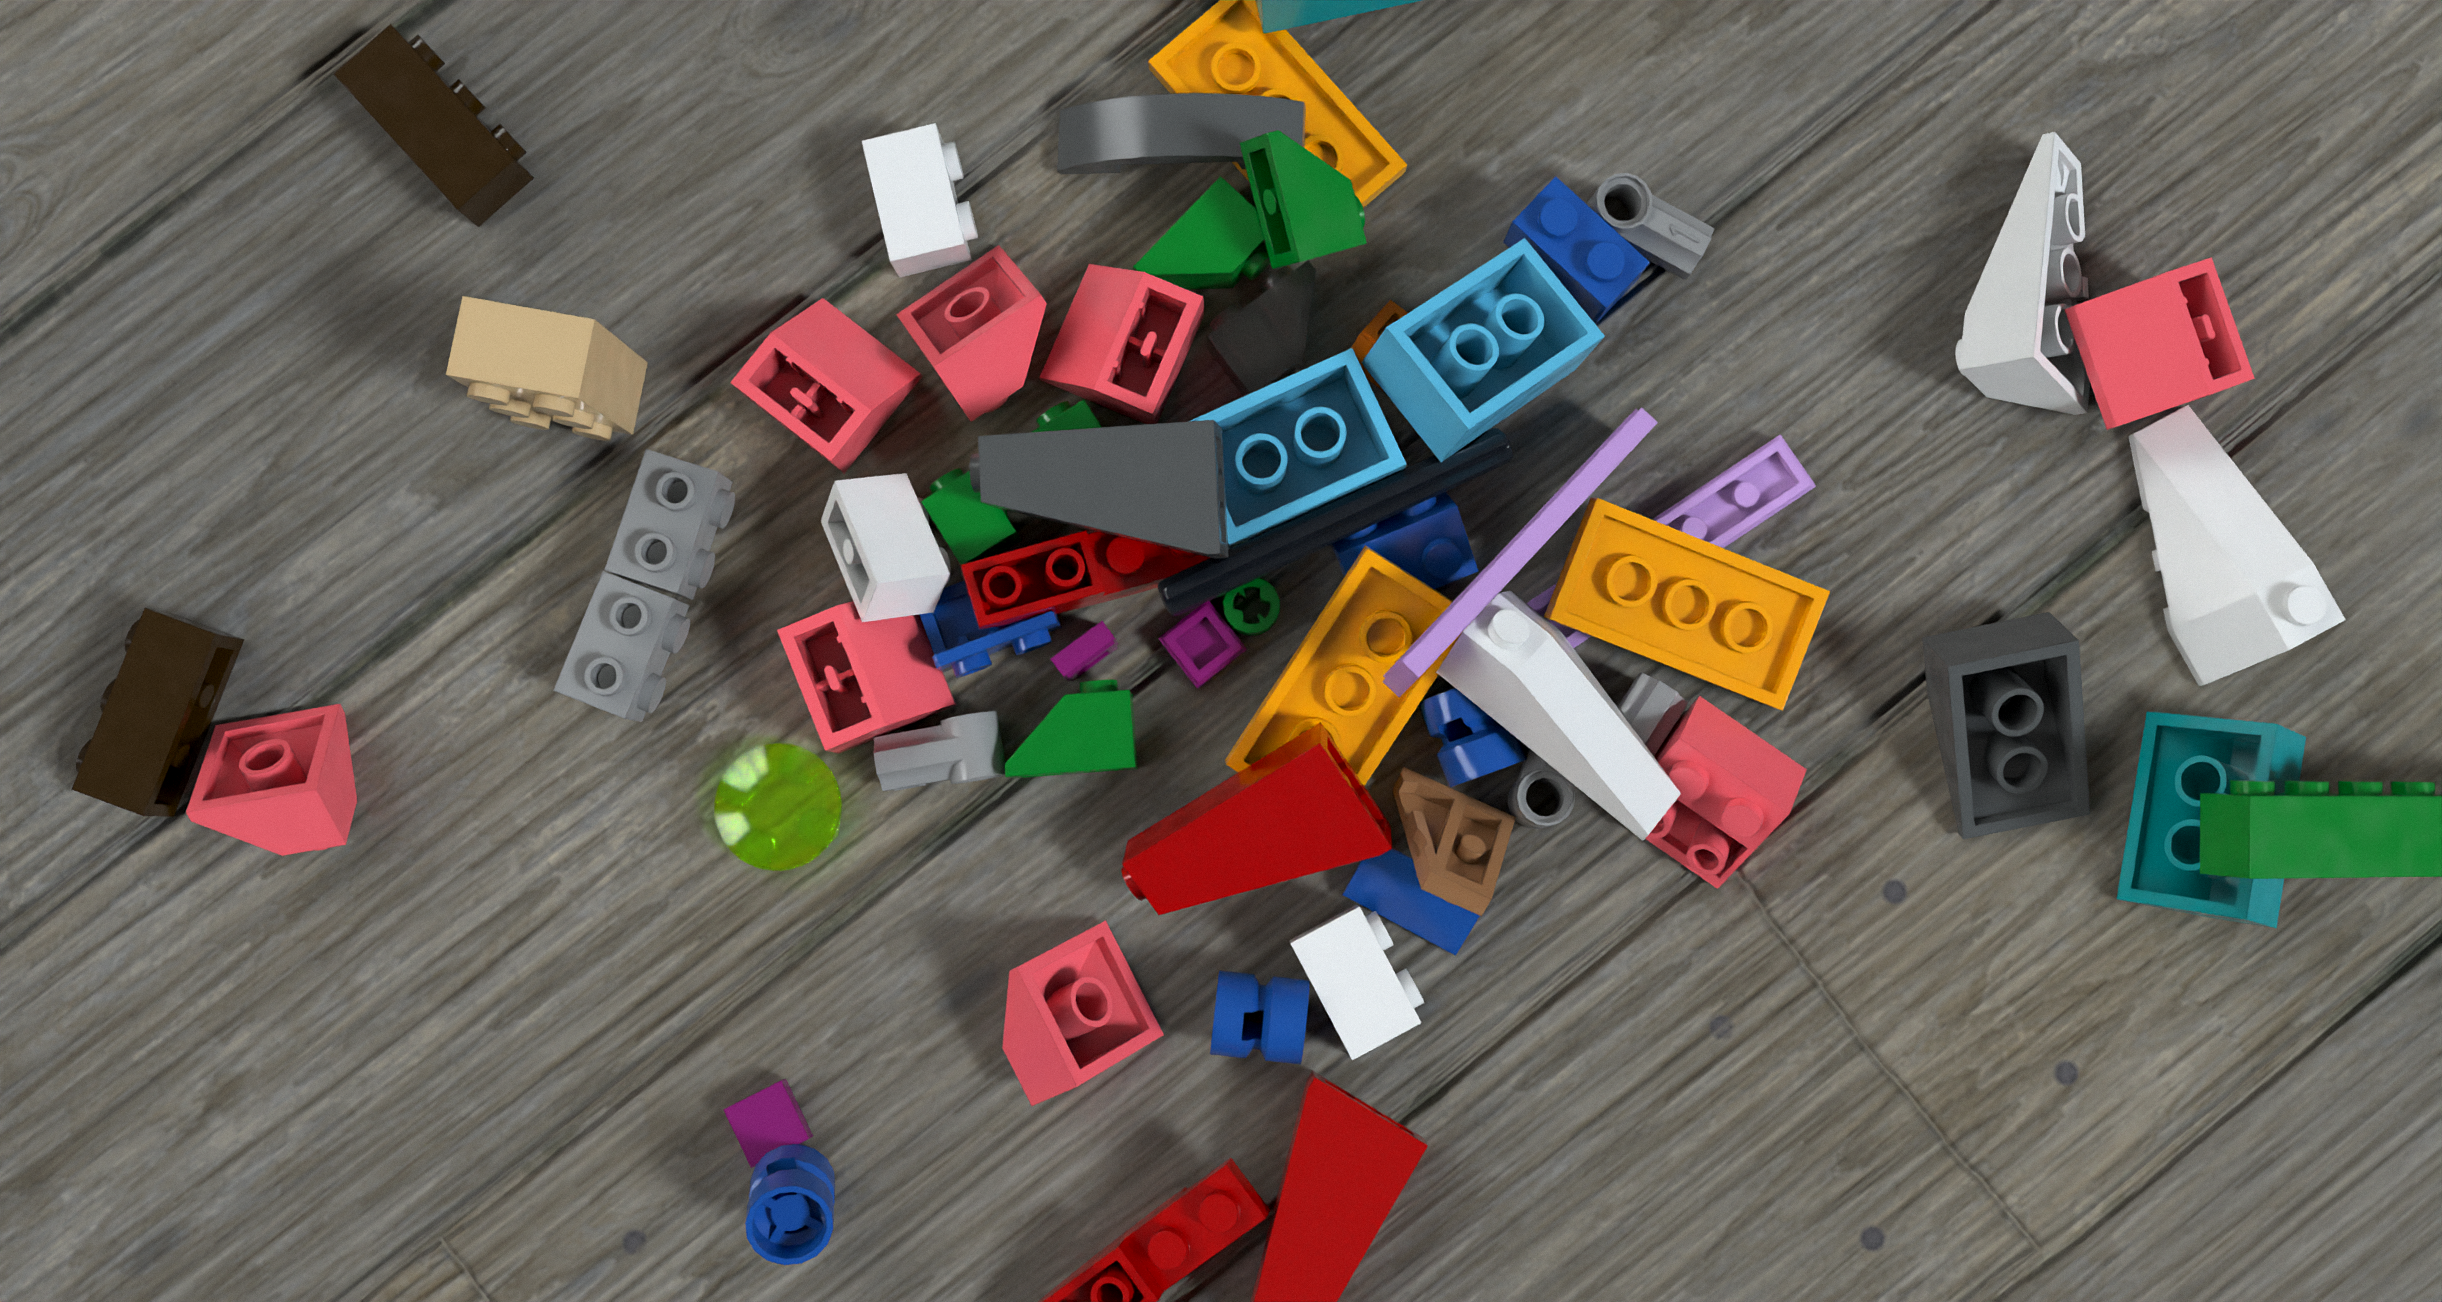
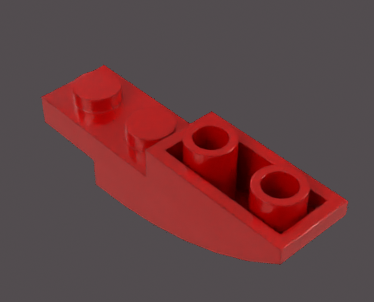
[961,530,1210,629]
[1038,1158,1270,1302]

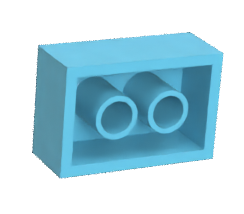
[1362,238,1605,462]
[1188,348,1407,549]

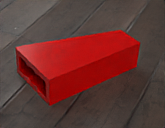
[1121,722,1392,915]
[1250,1070,1428,1302]

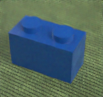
[1503,176,1650,324]

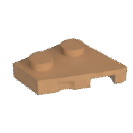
[1393,767,1516,916]

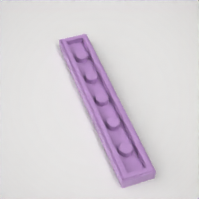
[1382,407,1658,697]
[1527,435,1816,648]

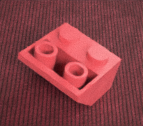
[2064,257,2255,430]
[1039,264,1205,424]
[730,298,922,474]
[777,601,956,754]
[1645,696,1807,889]

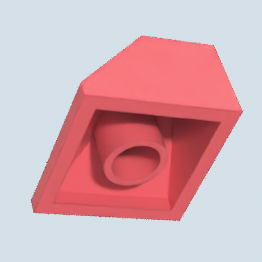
[896,245,1047,422]
[186,704,357,856]
[1002,921,1164,1106]

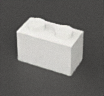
[862,123,978,278]
[821,473,951,622]
[1289,905,1424,1060]

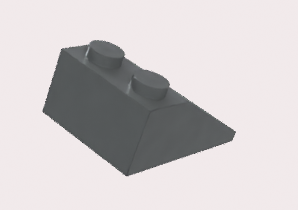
[1922,612,2090,839]

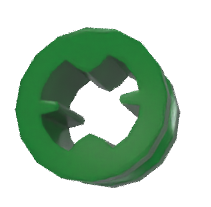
[1223,578,1280,636]

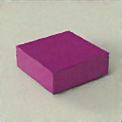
[1158,601,1247,690]
[1050,621,1118,682]
[723,1078,813,1168]

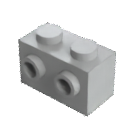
[605,449,735,600]
[553,571,690,722]

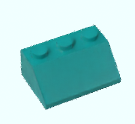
[2117,711,2306,928]

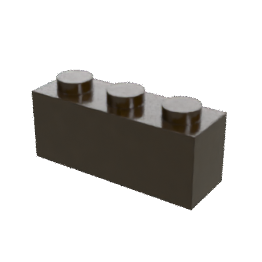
[334,24,534,227]
[71,608,244,817]

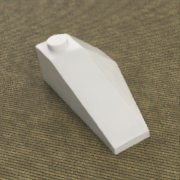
[1955,132,2090,415]
[2128,405,2346,686]
[1436,591,1681,841]

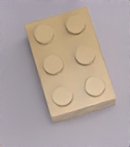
[446,296,648,441]

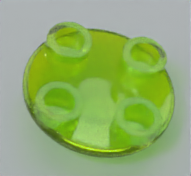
[714,743,842,871]

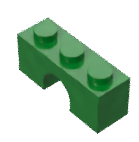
[921,399,1102,565]

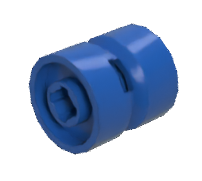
[1418,688,1527,788]
[1210,970,1310,1064]
[745,1144,835,1265]

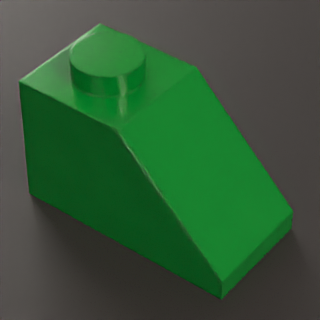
[1239,130,1367,269]
[1133,176,1270,290]
[1005,679,1138,779]

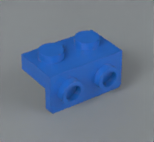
[1330,492,1478,589]
[919,581,1062,678]

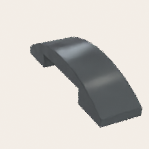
[1057,93,1306,175]

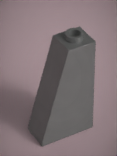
[970,420,1229,559]

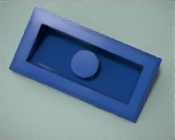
[1342,848,1480,956]

